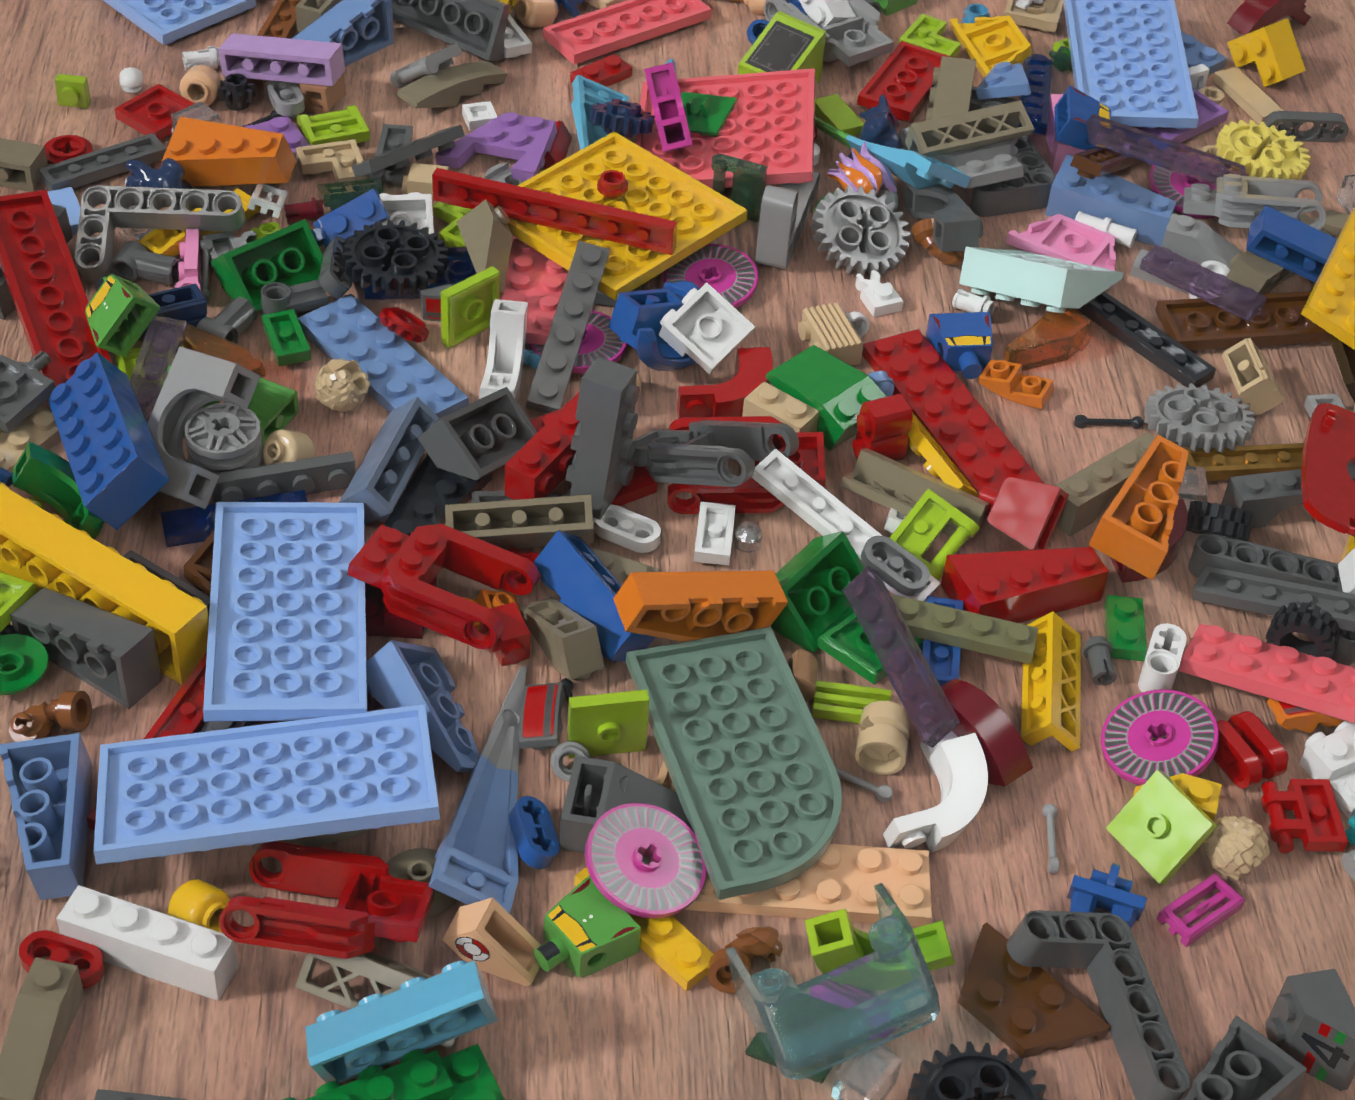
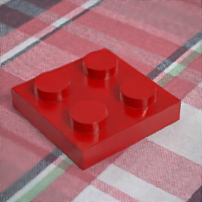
[114,84,201,140]

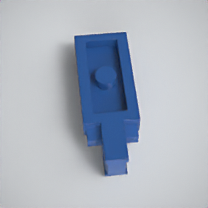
[311,188,390,247]

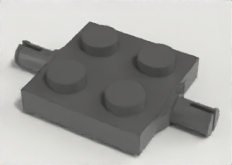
[0,351,56,433]

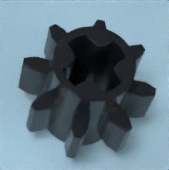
[218,73,256,111]

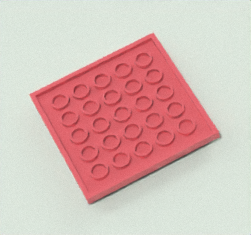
[635,68,816,189]

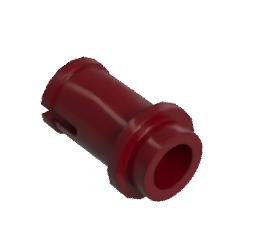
[284,197,325,224]

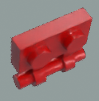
[1261,779,1348,854]

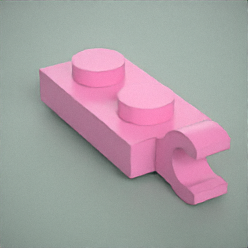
[175,229,202,291]

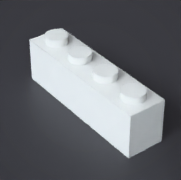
[56,885,238,1001]

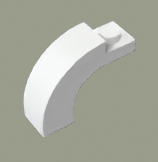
[479,299,528,401]
[883,733,988,853]

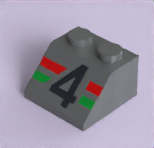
[1265,969,1355,1091]

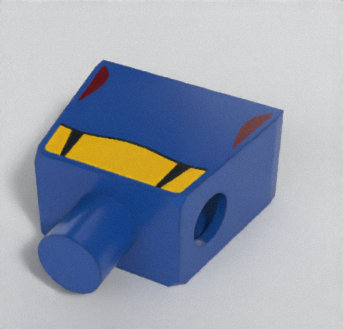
[1054,86,1124,151]
[925,312,993,379]

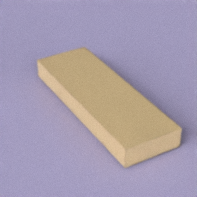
[1212,67,1284,125]

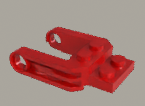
[667,416,826,514]
[347,524,539,649]
[219,841,435,959]

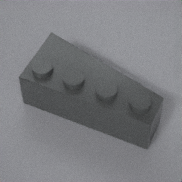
[563,356,640,520]
[10,588,162,709]
[1182,1015,1307,1100]

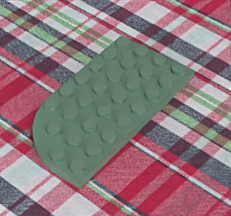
[626,627,842,900]

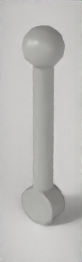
[836,767,893,802]
[1042,803,1059,874]

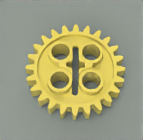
[1215,120,1311,180]

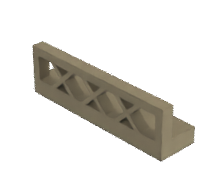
[905,100,1034,157]
[840,448,990,543]
[295,952,459,1049]

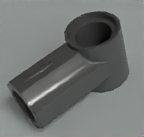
[109,241,180,286]
[261,280,328,315]
[194,297,257,356]

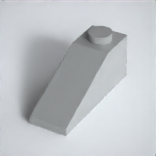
[1159,213,1240,269]

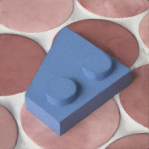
[976,62,1031,100]

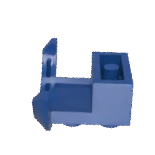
[608,288,696,371]

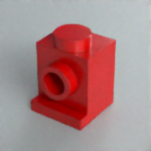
[479,602,531,666]

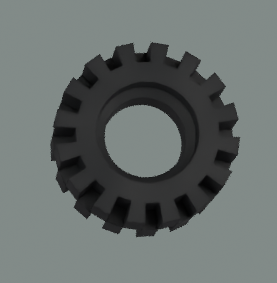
[1186,501,1254,542]
[1265,602,1340,659]

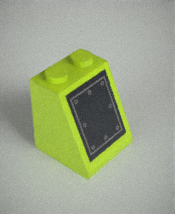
[737,11,827,84]

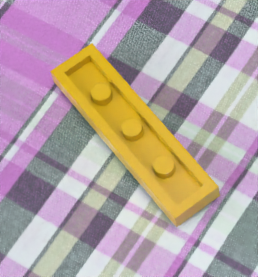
[907,412,979,498]
[574,867,713,991]

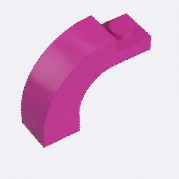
[644,62,693,153]

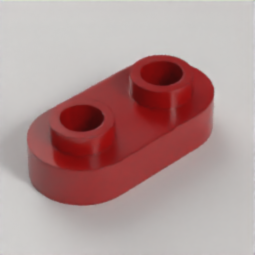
[19,930,105,989]

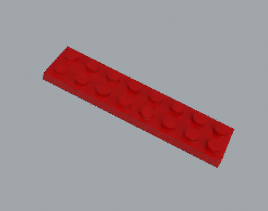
[0,190,112,398]
[862,329,1044,517]

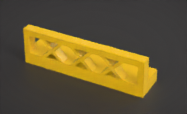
[1021,611,1081,752]

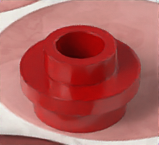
[597,170,628,198]

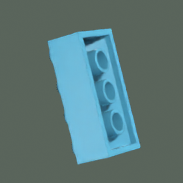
[305,960,498,1083]

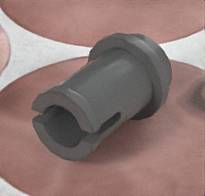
[1083,636,1117,685]

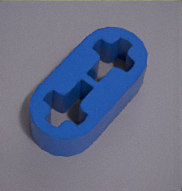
[508,796,560,869]

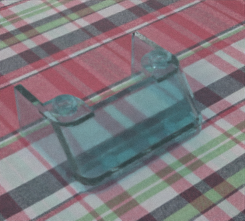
[726,883,940,1080]

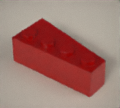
[941,547,1109,623]

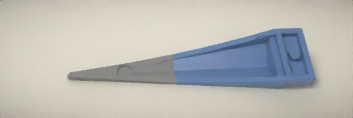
[428,665,527,914]

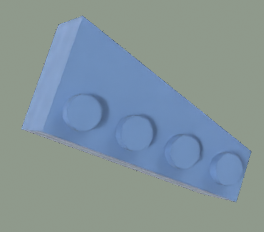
[292,0,394,67]
[1045,154,1176,248]
[0,733,92,900]

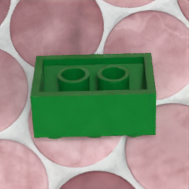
[210,219,323,312]
[770,531,878,653]

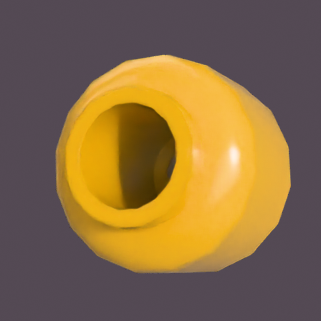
[167,879,231,933]

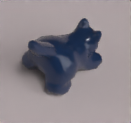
[848,94,903,160]
[125,158,192,189]

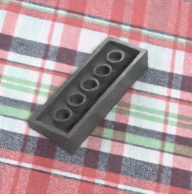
[392,0,511,61]

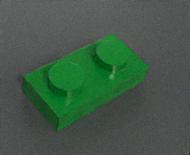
[261,309,311,366]
[1104,595,1147,662]

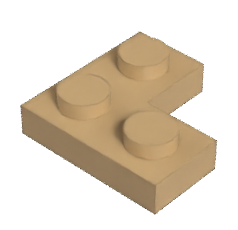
[295,139,369,188]

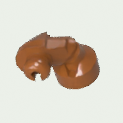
[911,218,965,265]
[9,690,92,742]
[708,926,783,993]

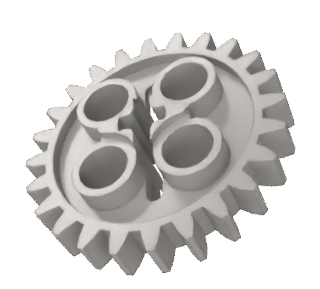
[811,185,911,276]
[1144,383,1256,453]

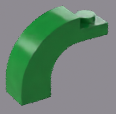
[12,441,105,539]

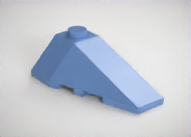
[366,640,480,773]

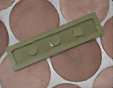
[884,594,1038,664]

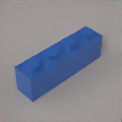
[1246,205,1337,283]
[533,530,655,663]

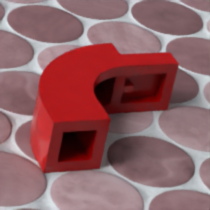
[677,347,773,418]

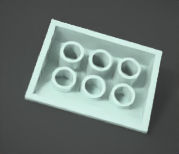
[959,247,1124,313]

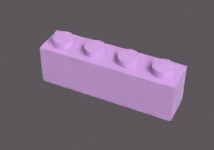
[218,33,345,86]

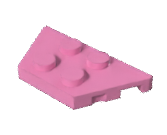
[1006,214,1116,287]

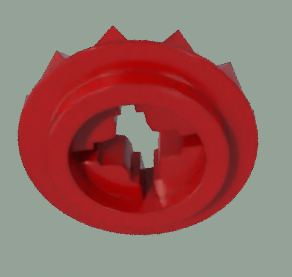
[44,135,93,164]
[379,307,429,343]

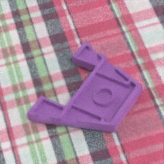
[435,112,557,181]

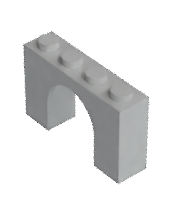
[147,346,260,509]

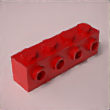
[504,392,580,500]

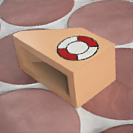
[442,897,541,986]

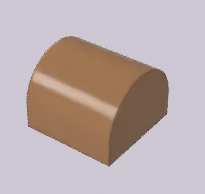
[787,649,817,702]

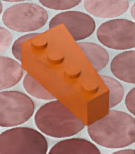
[162,117,297,186]
[1089,434,1189,580]
[613,570,788,642]

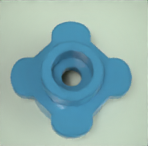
[962,4,990,23]

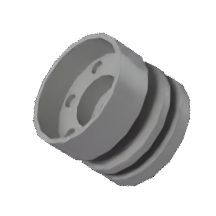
[185,403,264,473]

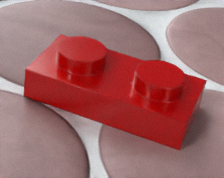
[570,54,632,87]

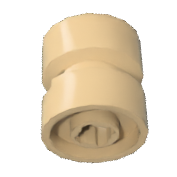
[855,701,911,775]

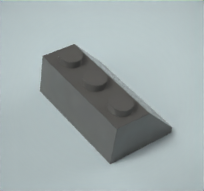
[418,387,537,480]

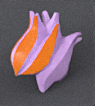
[827,142,897,197]

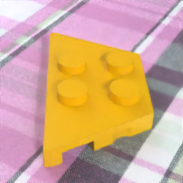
[949,16,1032,78]

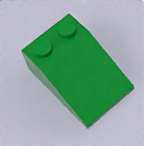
[765,345,887,451]

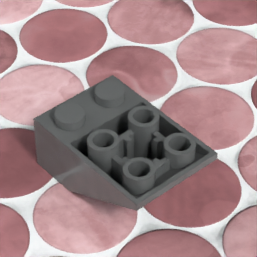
[560,756,688,863]

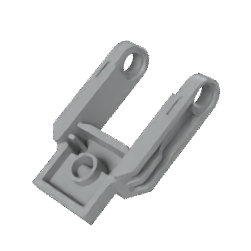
[764,0,894,66]
[900,127,1024,189]
[1183,174,1326,230]

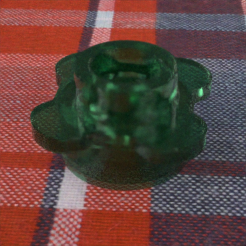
[1049,46,1073,72]

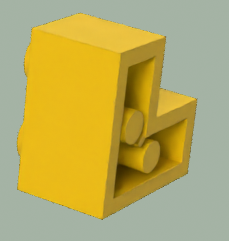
[1227,18,1306,87]

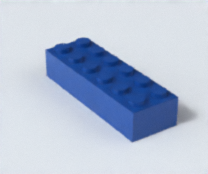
[48,352,170,530]

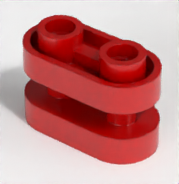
[1213,711,1289,789]

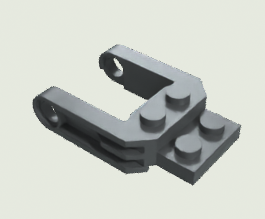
[631,420,799,487]

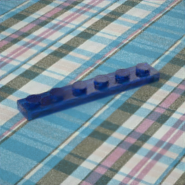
[1018,54,1053,135]

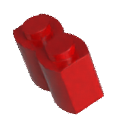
[852,394,913,461]

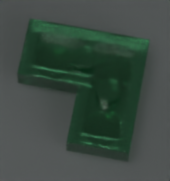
[317,178,383,211]

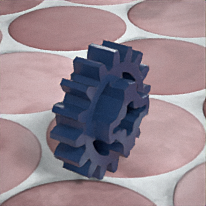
[589,99,655,138]

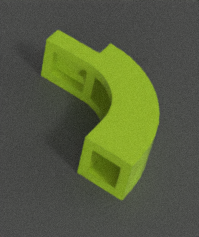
[804,908,955,990]

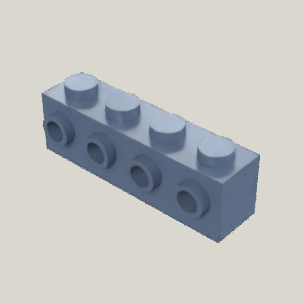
[339,397,439,526]

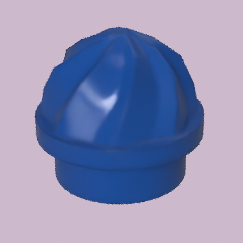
[747,19,769,45]

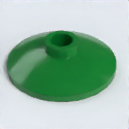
[0,634,49,695]

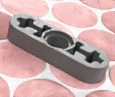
[1264,111,1349,143]
[319,236,353,298]

